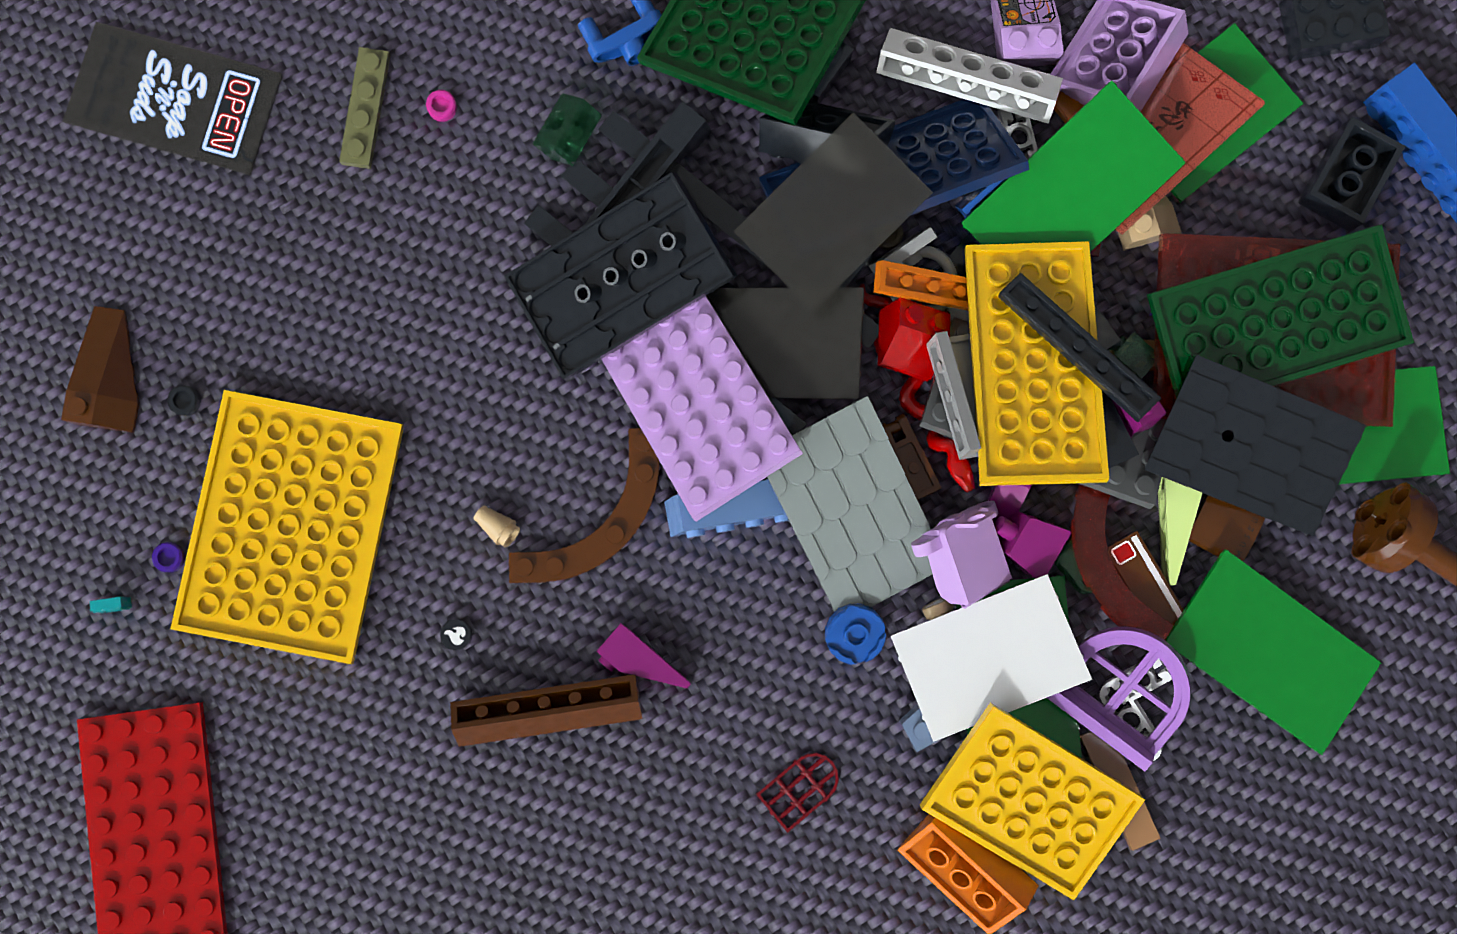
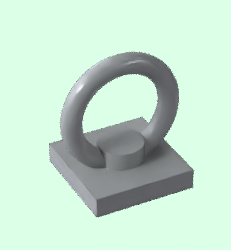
[869,227,957,311]

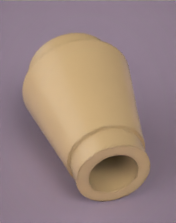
[474,505,520,547]

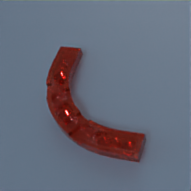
[1071,484,1174,640]

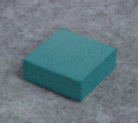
[89,597,132,613]

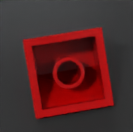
[877,297,950,381]

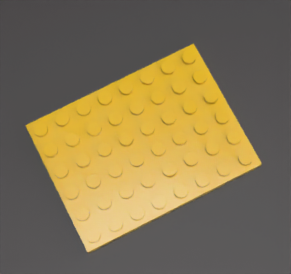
[170,390,404,664]

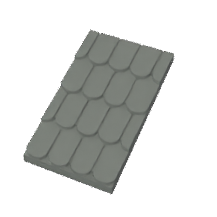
[767,396,932,612]

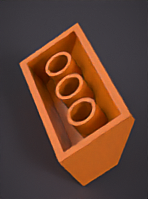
[898,814,1039,934]

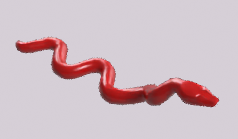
[857,284,975,492]

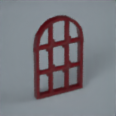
[756,753,839,833]

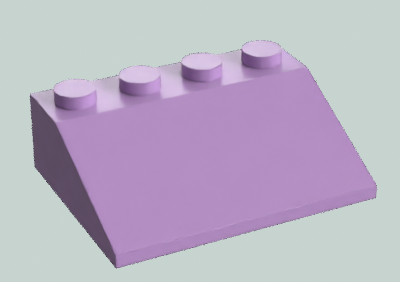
[1050,0,1189,112]

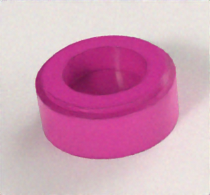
[426,90,457,122]

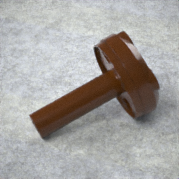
[1351,482,1457,587]

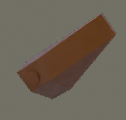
[61,306,140,433]

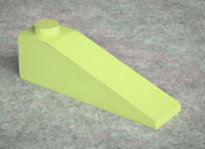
[1158,477,1202,586]

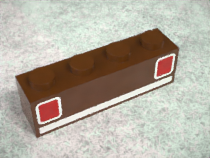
[1099,531,1184,639]

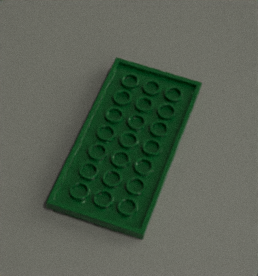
[1147,224,1414,397]

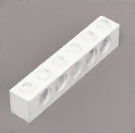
[876,28,1063,124]

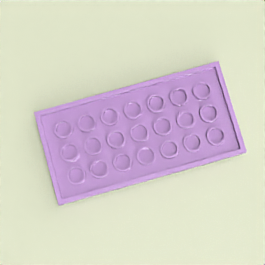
[602,296,803,522]

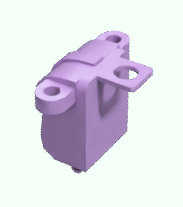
[911,501,1012,609]

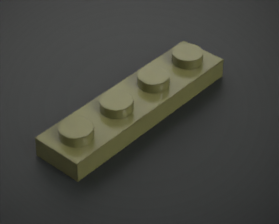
[339,47,391,169]

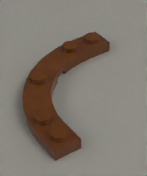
[509,428,660,583]

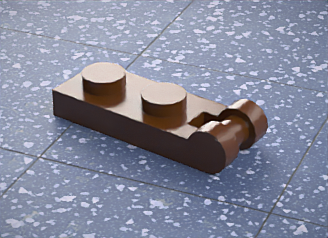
[882,413,942,500]

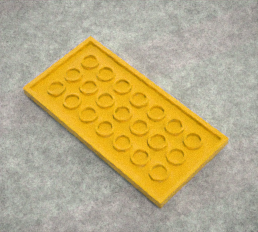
[965,241,1109,486]

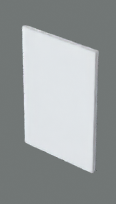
[891,574,1092,742]

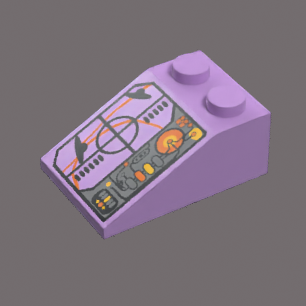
[991,0,1064,67]

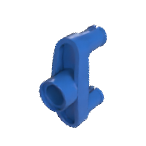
[578,0,662,66]

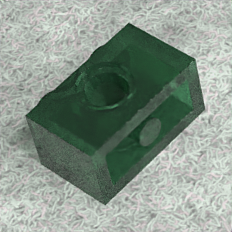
[532,93,602,166]

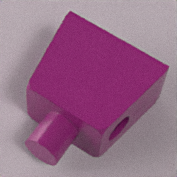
[994,511,1072,579]

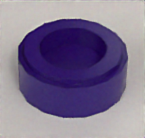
[152,542,185,573]

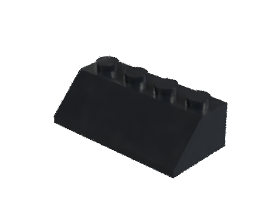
[759,101,895,177]

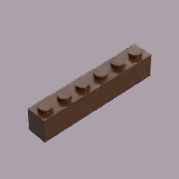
[450,674,643,747]

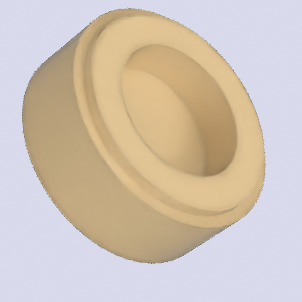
[922,598,954,620]

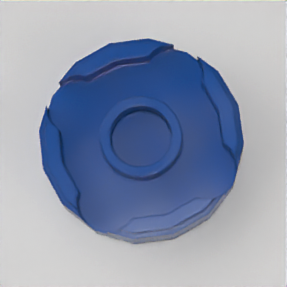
[825,603,886,665]

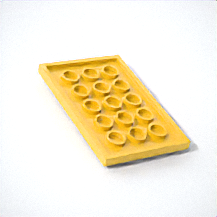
[920,702,1145,900]

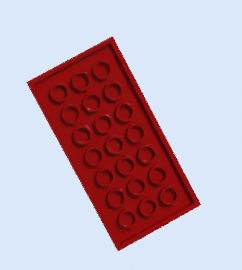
[77,702,228,934]

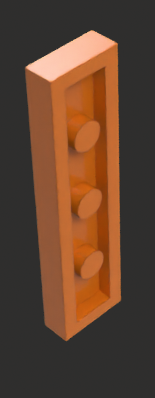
[873,260,968,311]

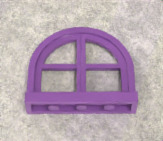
[1046,627,1191,771]

